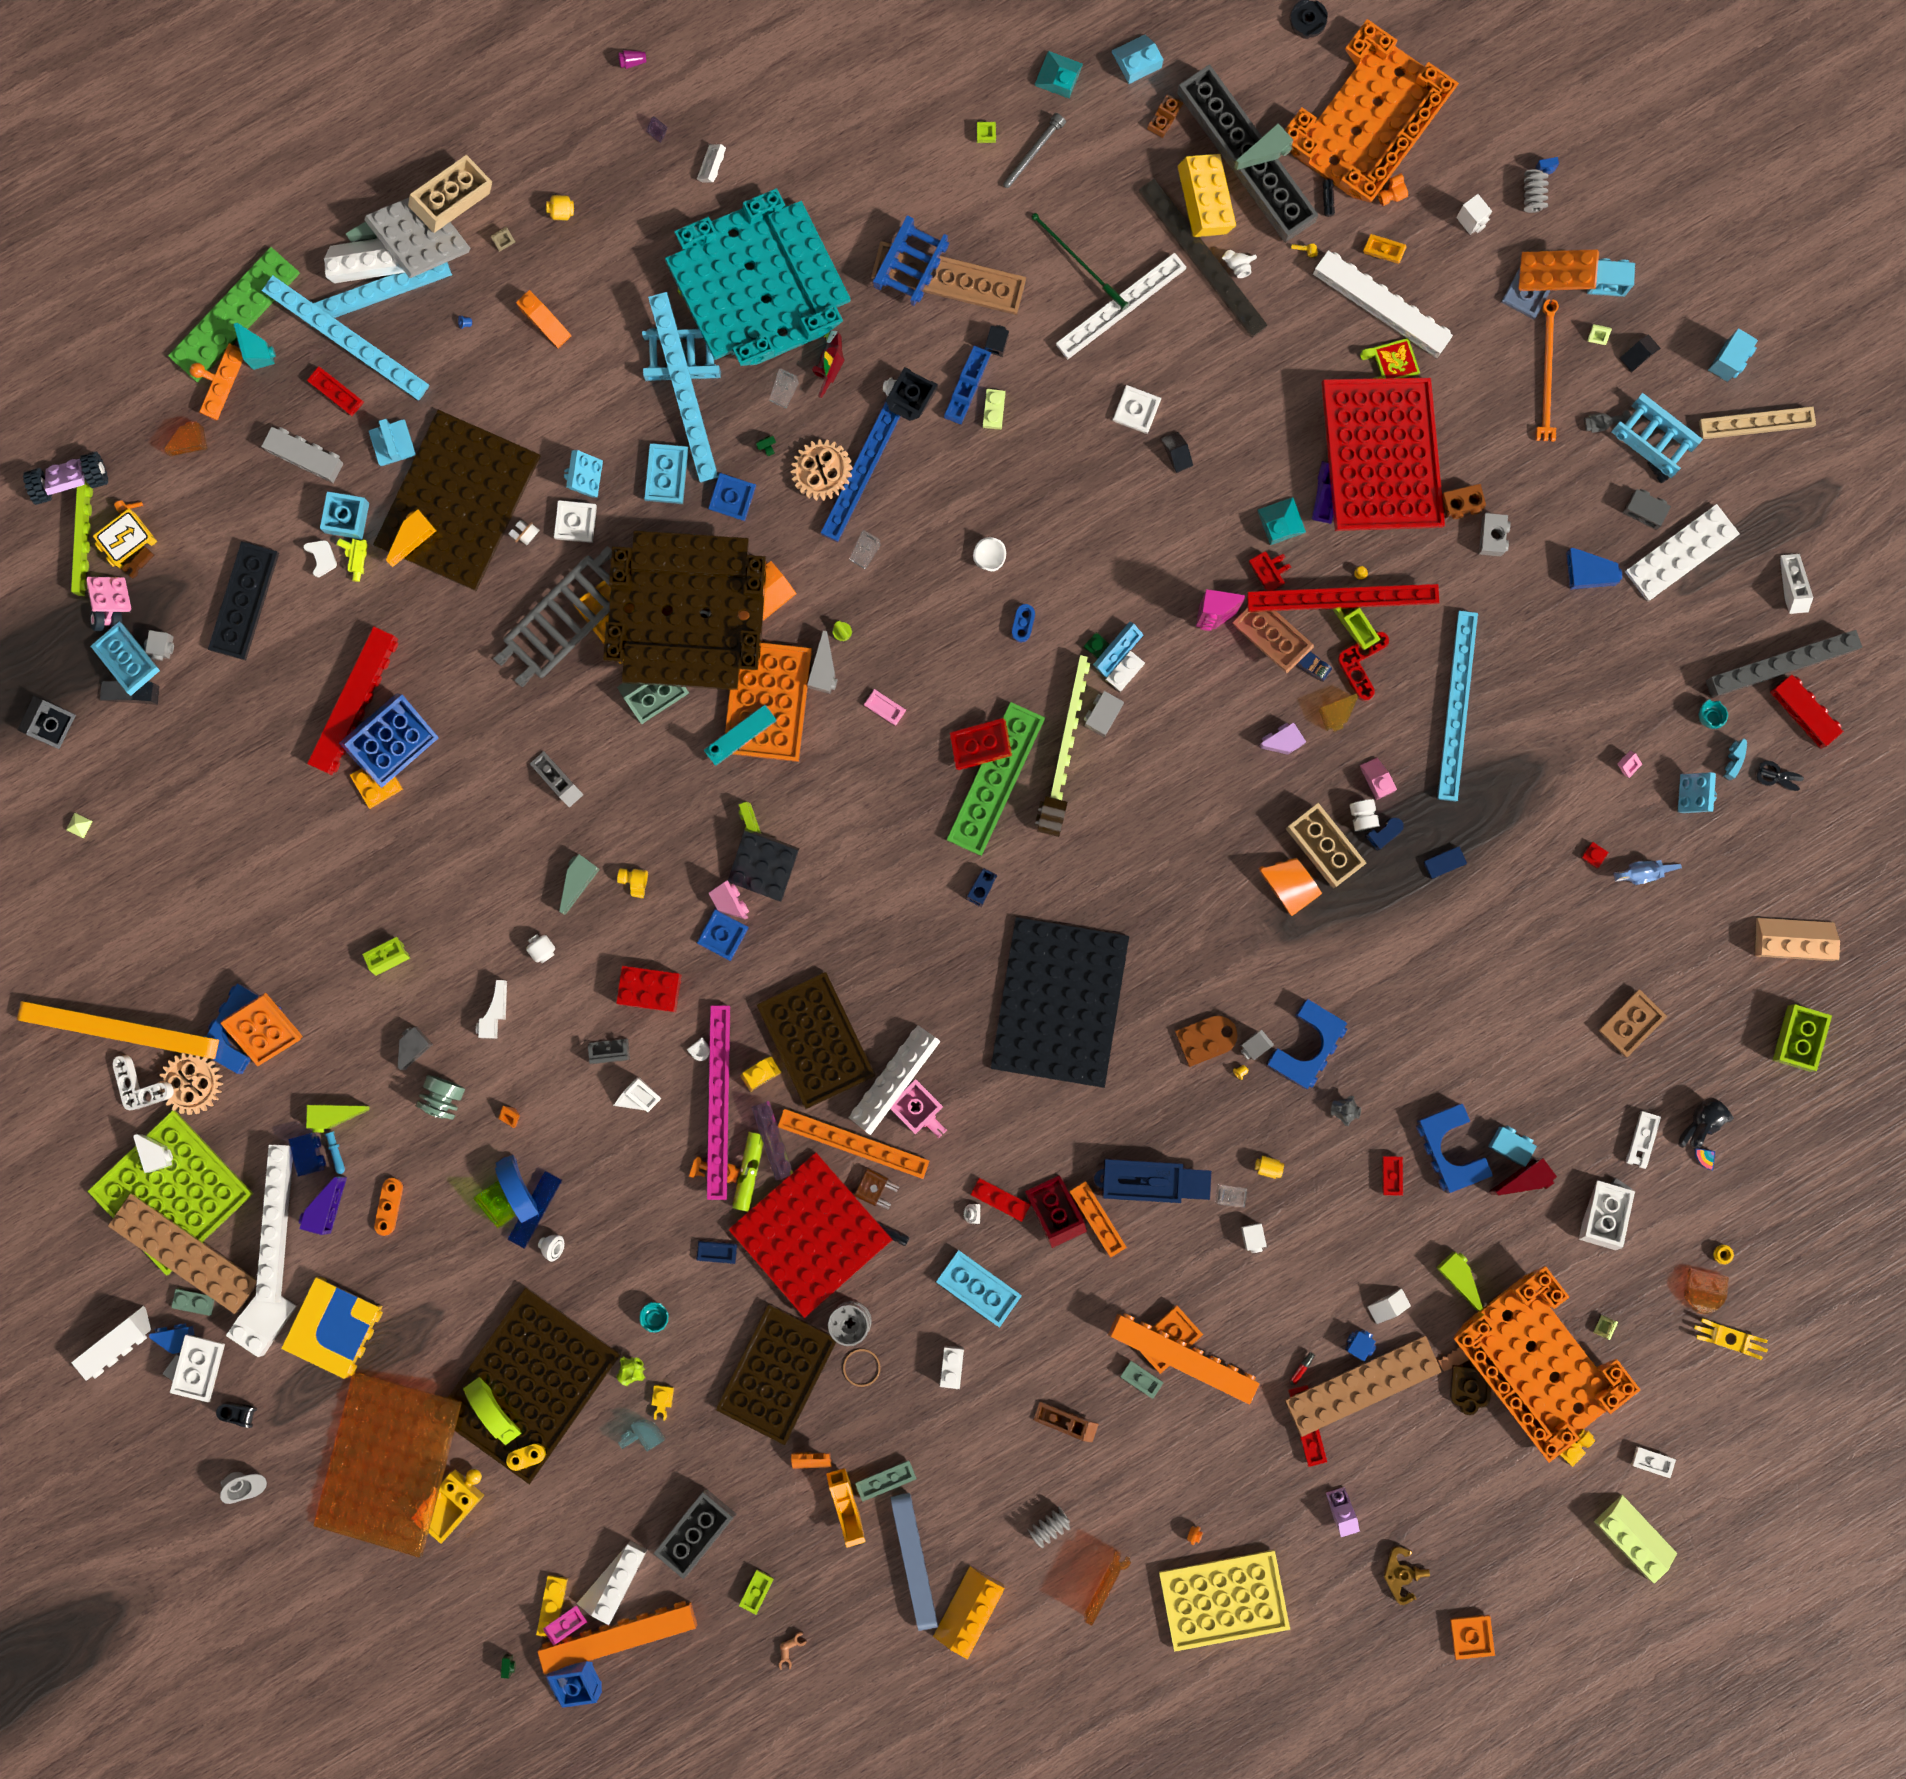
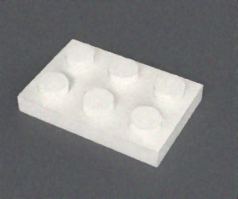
[170,1334,225,1402]

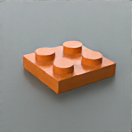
[1450,1614,1495,1660]

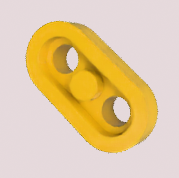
[506,1443,546,1471]

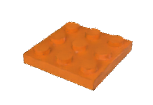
[220,993,303,1067]

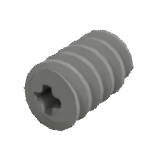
[1524,170,1549,213]
[1027,1506,1070,1548]

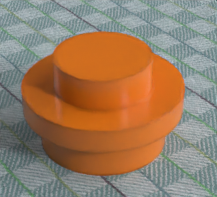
[1187,1526,1203,1545]

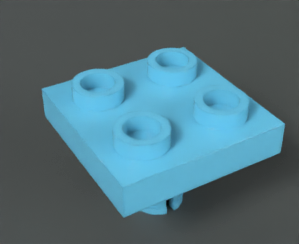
[564,450,603,498]
[1678,772,1717,813]

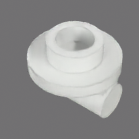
[964,1204,980,1224]

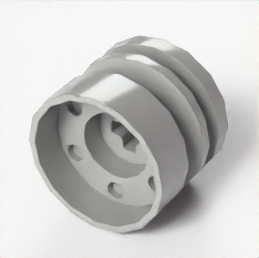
[828,1301,872,1346]

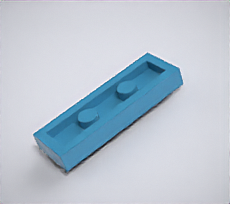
[1093,622,1143,678]

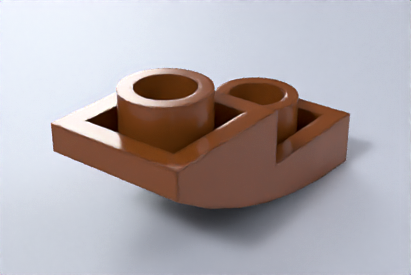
[1147,94,1183,138]

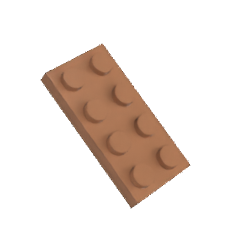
[1233,608,1314,673]

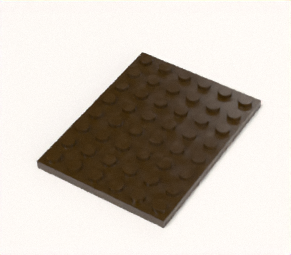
[373,409,541,591]
[434,1287,621,1485]

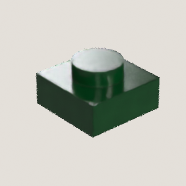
[1083,632,1110,659]
[501,1654,516,1679]

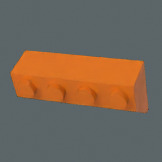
[738,561,796,621]

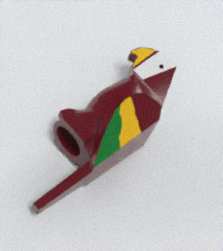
[812,331,845,398]

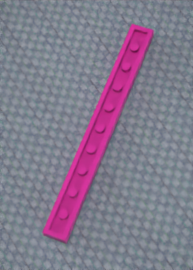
[707,1006,730,1200]

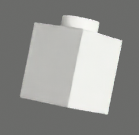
[1241,1223,1267,1253]

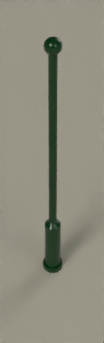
[1031,213,1129,310]

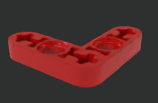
[1338,632,1389,701]

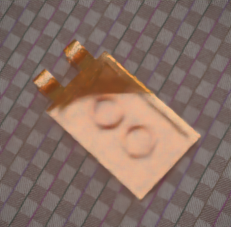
[1083,1551,1131,1626]

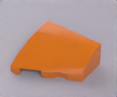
[791,1452,832,1469]

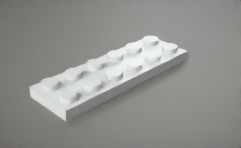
[1625,504,1740,602]
[848,1025,940,1135]

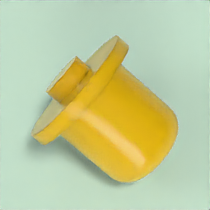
[1354,566,1368,580]
[1233,1065,1248,1080]

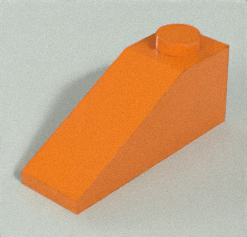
[516,290,571,348]

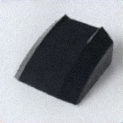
[886,367,938,421]

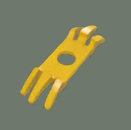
[1694,1318,1768,1360]

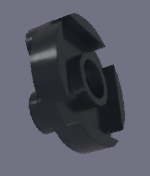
[1290,0,1328,39]

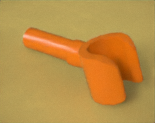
[114,500,143,514]

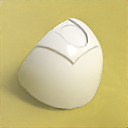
[973,537,1006,571]

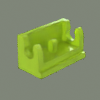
[362,937,410,976]

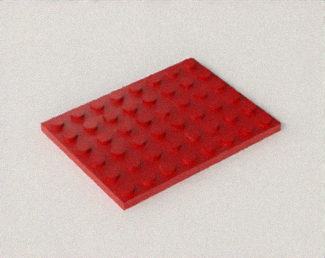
[1321,378,1445,531]

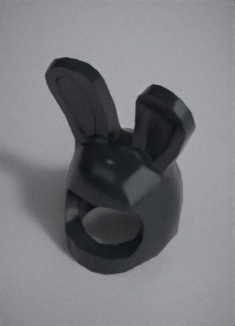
[1678,1097,1734,1149]

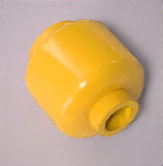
[546,195,574,221]

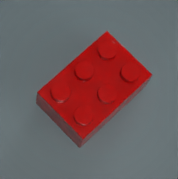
[616,966,682,1013]

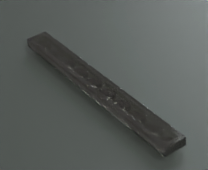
[1139,179,1268,338]

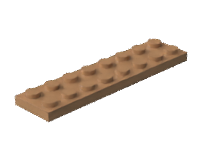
[871,241,1026,315]
[108,1194,257,1314]
[1285,1336,1442,1437]

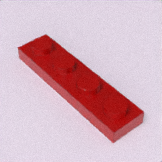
[1288,1385,1327,1467]

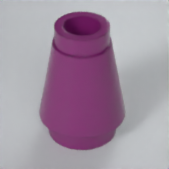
[618,50,646,69]

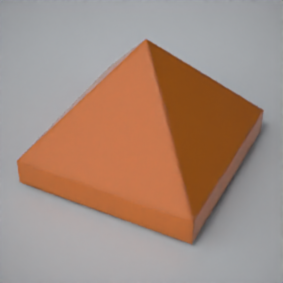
[498,1106,520,1128]

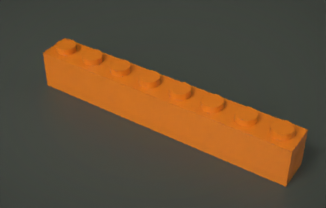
[1108,1313,1260,1405]
[538,1601,697,1674]

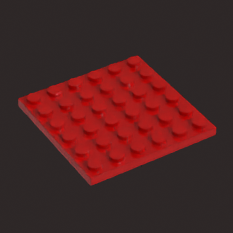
[728,1153,892,1318]

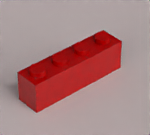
[1770,675,1844,749]

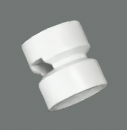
[1350,799,1380,831]

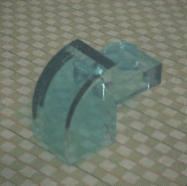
[618,1420,665,1452]

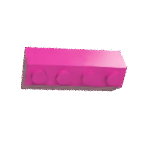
[1196,589,1245,631]

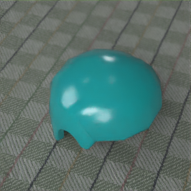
[1698,699,1729,729]
[639,1302,669,1333]

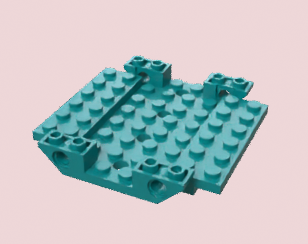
[665,188,851,366]

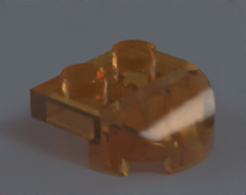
[1684,1268,1729,1314]

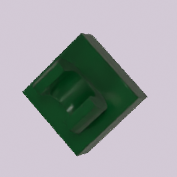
[755,434,776,456]

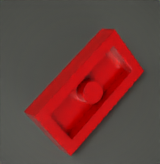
[1382,1156,1403,1196]

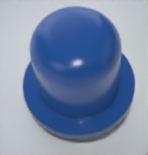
[458,315,472,329]

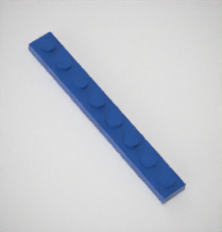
[821,402,901,542]

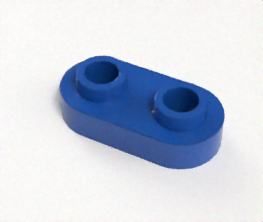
[1012,604,1035,643]

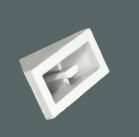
[1367,1289,1411,1324]

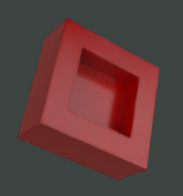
[1581,842,1609,868]

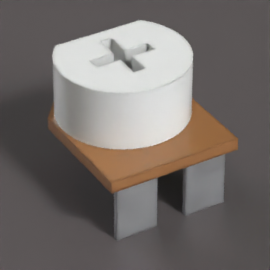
[509,520,540,545]

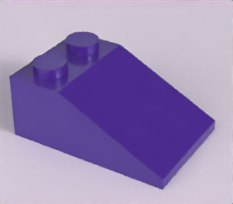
[299,1176,347,1235]

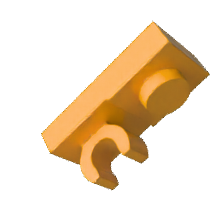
[1363,234,1406,264]

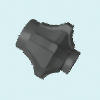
[1331,1096,1361,1126]

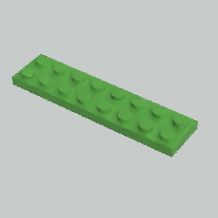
[168,247,300,383]
[947,702,1045,857]

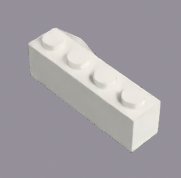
[71,1306,151,1380]
[577,1541,647,1625]

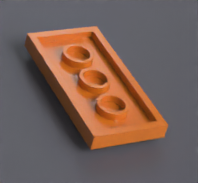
[1519,249,1599,291]

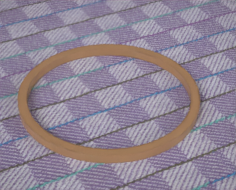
[843,1349,880,1387]

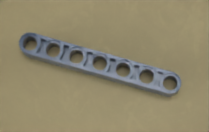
[891,1493,938,1631]

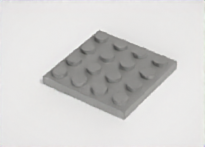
[364,198,471,278]

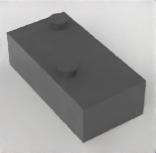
[654,1489,737,1579]

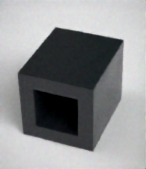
[985,325,1009,357]

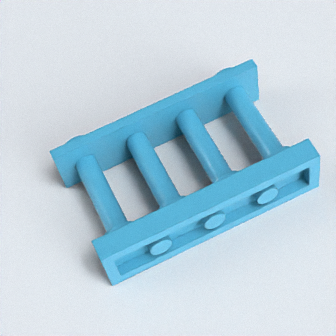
[642,328,721,381]
[1612,393,1703,478]

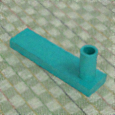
[704,705,777,766]

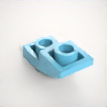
[1723,739,1747,781]

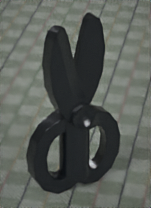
[1756,761,1804,791]

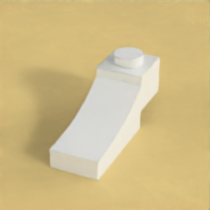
[476,980,507,1039]

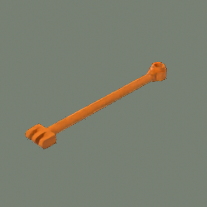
[1535,299,1559,442]

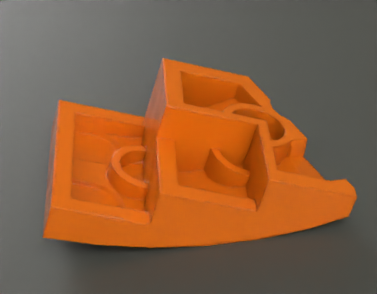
[1258,858,1322,916]

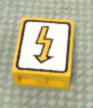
[93,508,158,569]

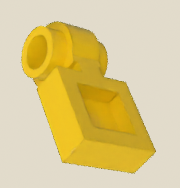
[1560,1429,1595,1467]

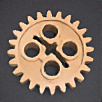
[791,439,853,501]
[158,1053,223,1115]

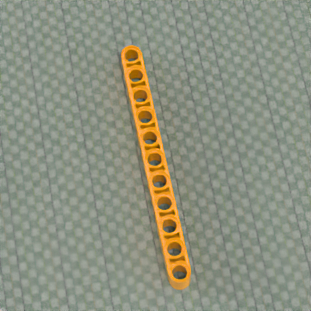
[16,1001,219,1059]

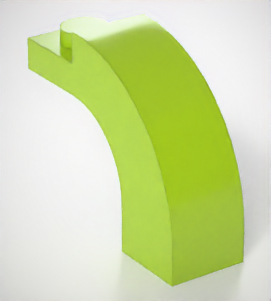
[463,1377,521,1445]

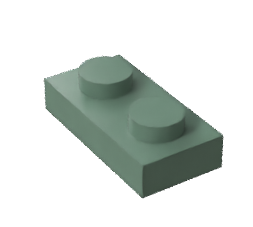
[172,1289,215,1316]
[1120,1360,1164,1399]

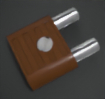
[855,1169,899,1210]

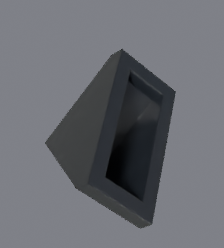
[1619,334,1661,373]
[1161,432,1194,473]

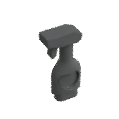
[1584,410,1634,433]

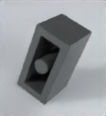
[1623,489,1671,530]

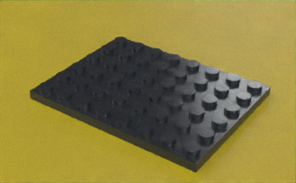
[991,917,1129,1088]

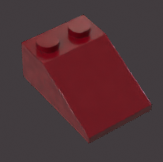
[1489,1157,1557,1196]
[1025,1175,1087,1248]

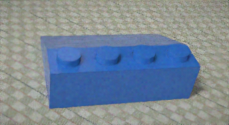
[339,693,439,788]

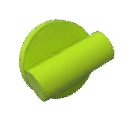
[833,621,852,641]

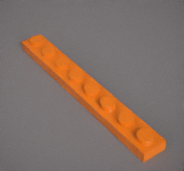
[778,1109,930,1179]

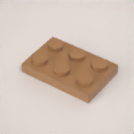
[1598,989,1667,1058]

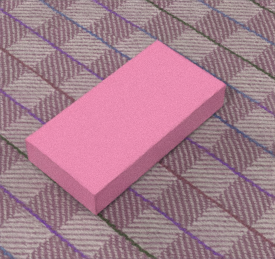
[864,689,906,726]

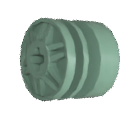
[415,1075,466,1120]

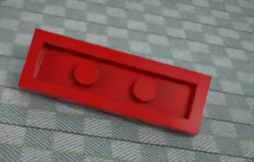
[307,366,364,416]
[971,1178,1031,1222]

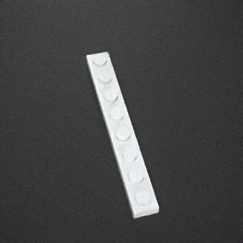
[1056,253,1186,360]

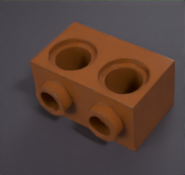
[1442,484,1486,520]

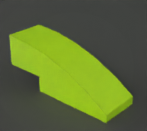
[1332,608,1381,650]

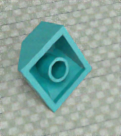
[1035,51,1083,99]
[234,323,276,370]
[1257,497,1306,545]

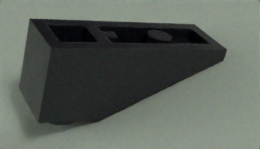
[100,681,160,705]

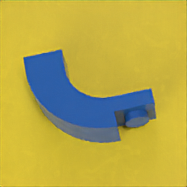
[495,1154,539,1223]

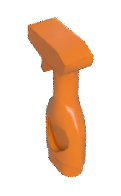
[689,1156,740,1184]

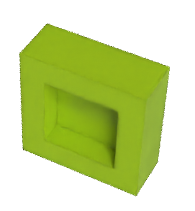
[977,122,996,143]

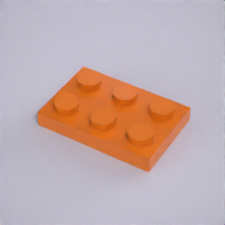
[1140,1305,1203,1374]

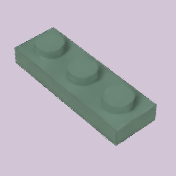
[855,1460,917,1502]

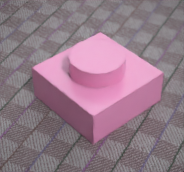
[1618,750,1642,778]

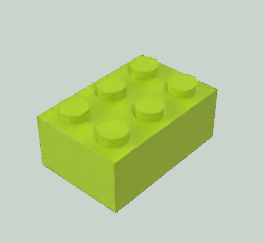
[1772,1004,1832,1072]

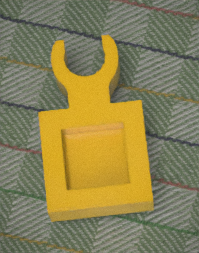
[652,1385,674,1421]

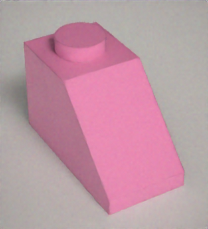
[1360,758,1397,800]

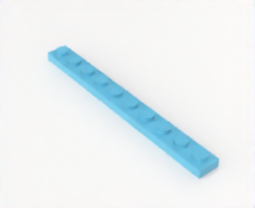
[262,275,430,401]
[648,292,718,483]
[1437,611,1478,802]

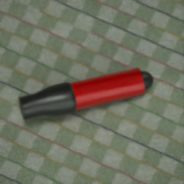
[1290,1352,1315,1385]

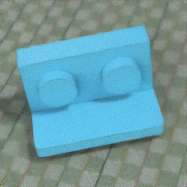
[369,419,416,466]

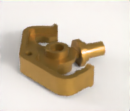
[1384,1546,1430,1605]

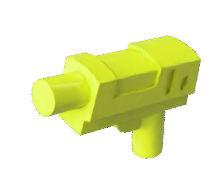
[337,538,368,582]

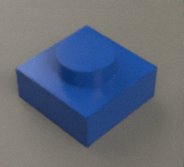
[1535,157,1559,174]

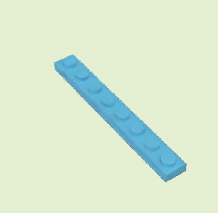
[309,262,452,326]

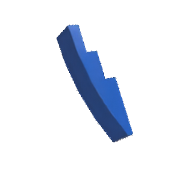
[944,346,991,425]

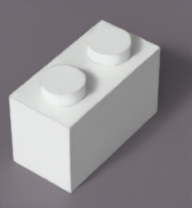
[1456,194,1492,235]
[940,1346,964,1389]

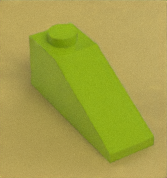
[306,1105,370,1132]
[1436,1252,1483,1312]

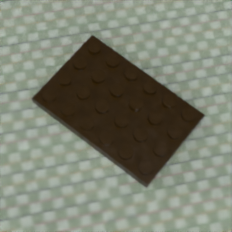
[757,972,875,1109]
[716,1304,836,1445]

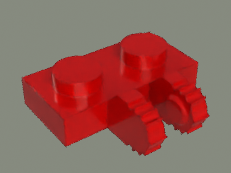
[1249,551,1292,591]

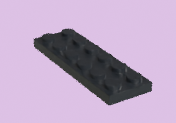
[208,541,279,661]

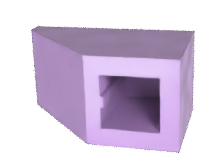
[1259,723,1306,754]
[1326,1487,1360,1537]

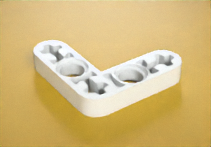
[113,1055,174,1110]

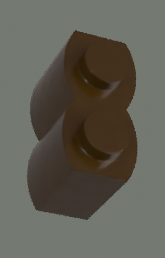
[1035,796,1068,837]

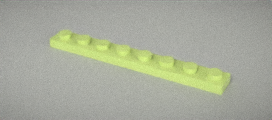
[1051,655,1090,800]

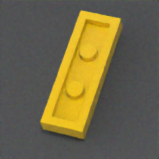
[536,1575,568,1637]

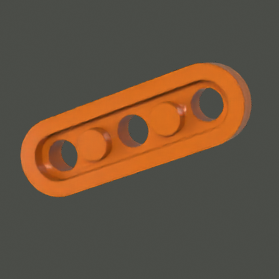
[374,1178,403,1236]

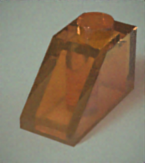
[164,421,208,457]

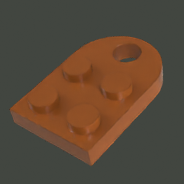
[1175,1016,1237,1067]

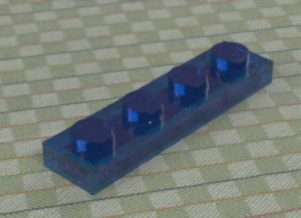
[507,1171,563,1249]

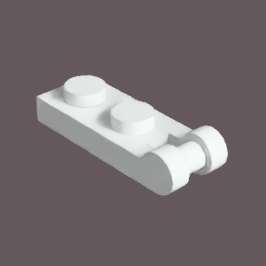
[1626,1111,1661,1169]

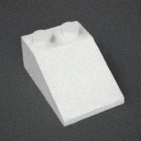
[1579,1180,1635,1250]
[226,1296,297,1357]

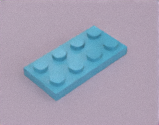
[91,621,160,696]
[936,1250,1022,1328]

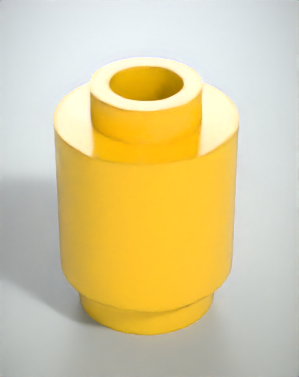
[1254,1156,1284,1179]

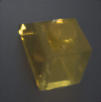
[1319,694,1358,732]

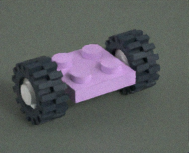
[23,451,109,505]

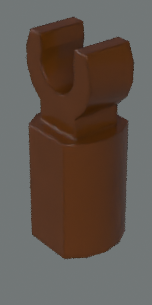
[122,546,155,579]

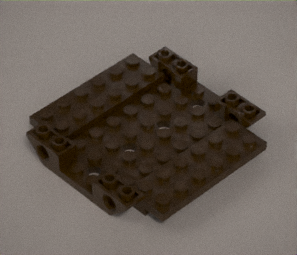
[603,531,766,690]

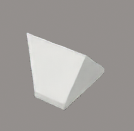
[613,1077,661,1112]

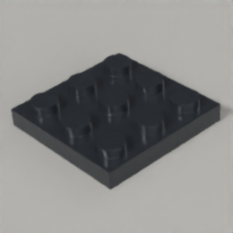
[728,829,800,902]

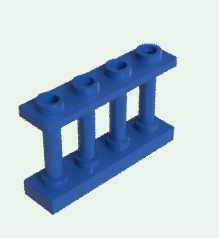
[873,215,949,306]

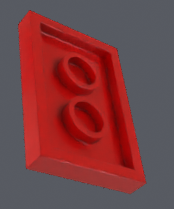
[950,718,1012,770]

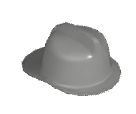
[220,1472,267,1504]

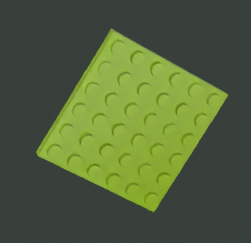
[88,1111,253,1275]

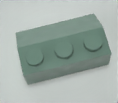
[617,683,689,724]

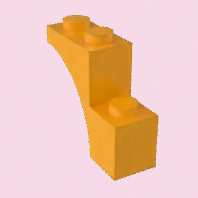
[826,1468,866,1548]

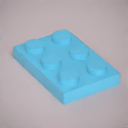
[645,444,688,504]

